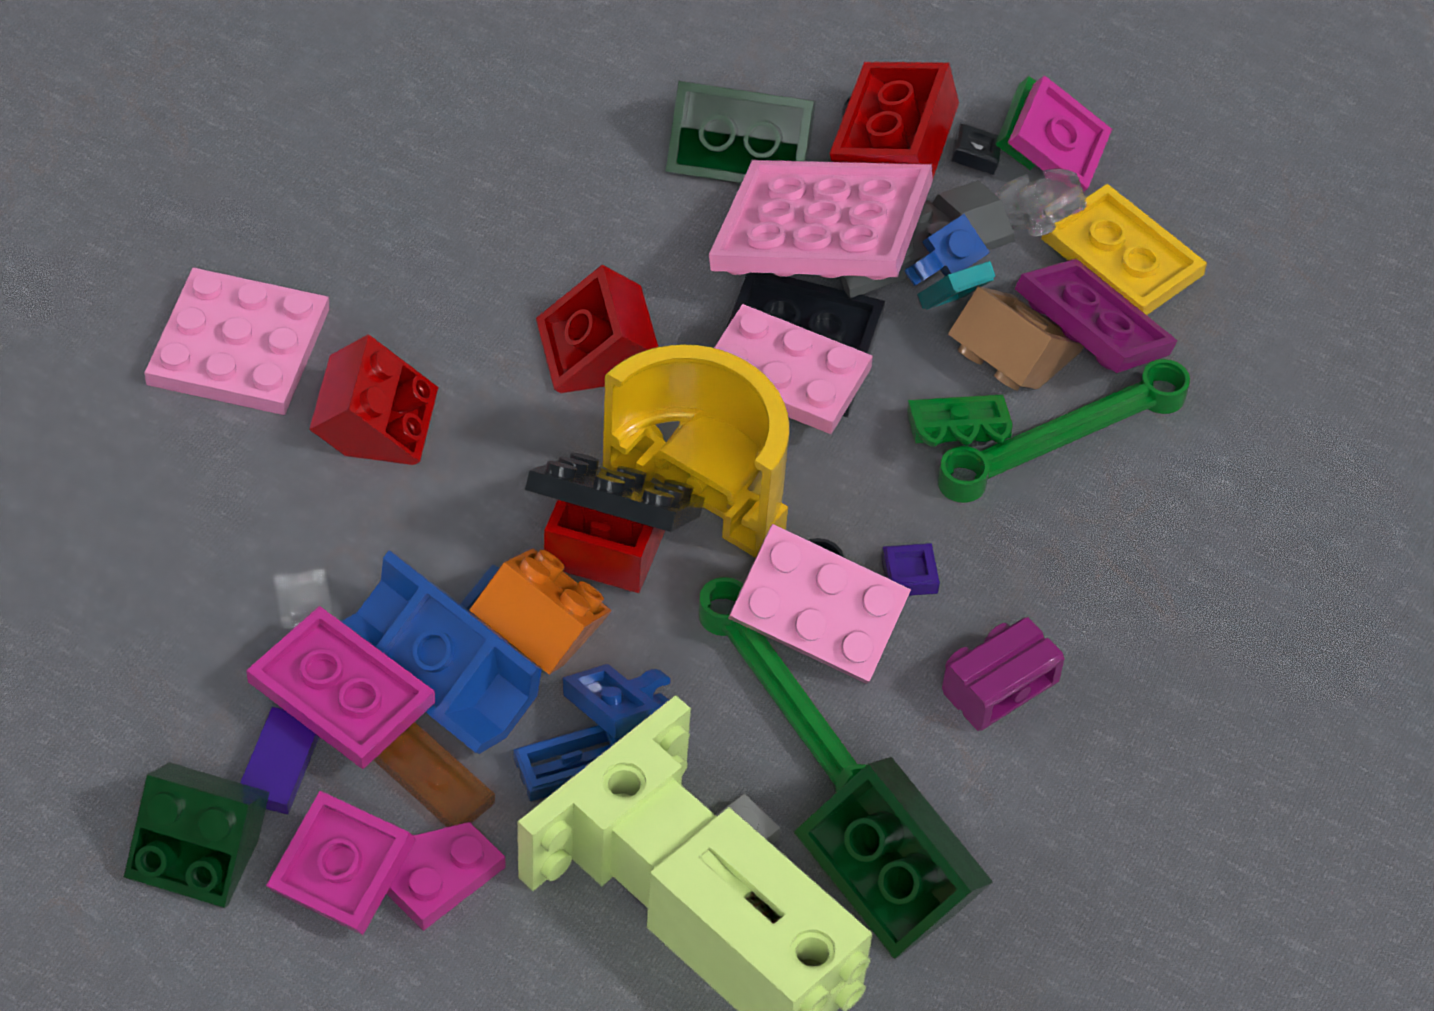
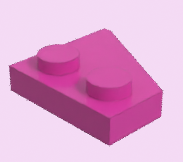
[386,822,506,931]

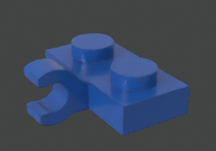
[563,664,671,739]

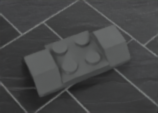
[840,180,1015,298]

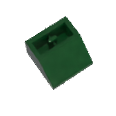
[124,762,269,908]

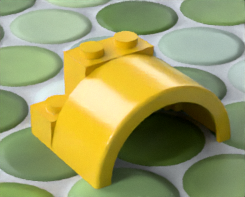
[603,344,789,558]

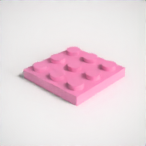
[144,268,330,415]

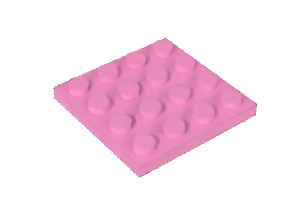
[709,160,933,280]

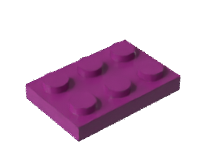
[1014,259,1178,373]

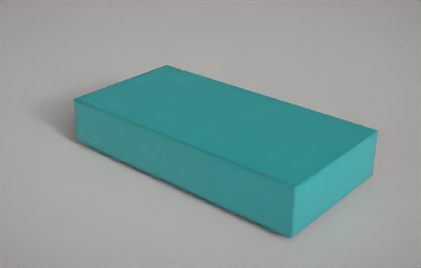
[917,261,996,310]

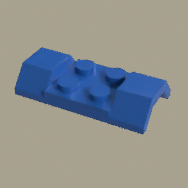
[341,550,542,754]

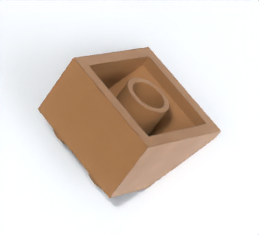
[948,286,1084,391]

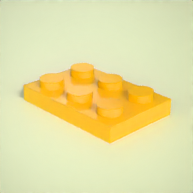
[1041,184,1207,315]

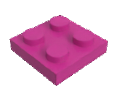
[1008,75,1112,197]
[266,791,416,935]

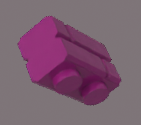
[942,617,1065,731]

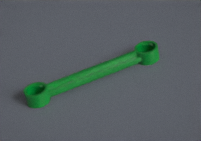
[938,359,1190,503]
[698,577,866,794]

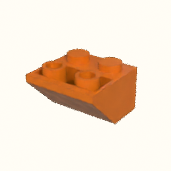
[469,548,612,675]

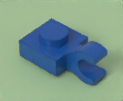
[904,214,990,286]

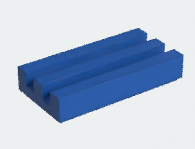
[513,725,620,802]

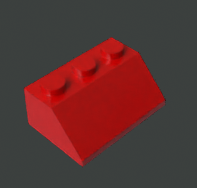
[829,62,959,178]

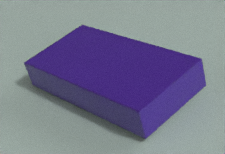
[240,706,319,815]

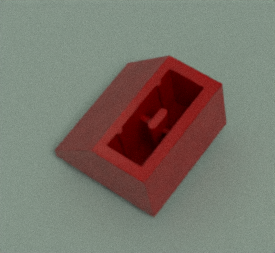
[309,334,439,465]
[544,500,665,593]

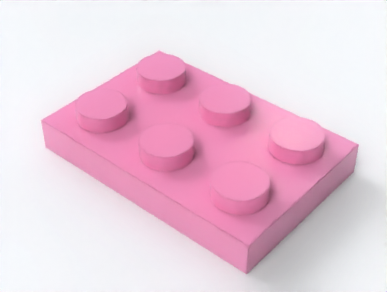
[714,304,873,434]
[728,524,911,684]

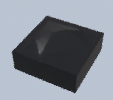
[951,124,1001,175]

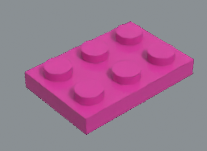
[246,606,435,770]

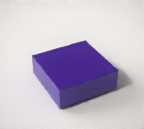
[881,543,940,596]

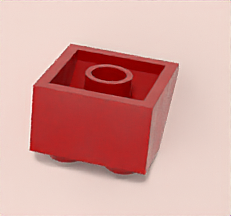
[536,264,659,393]

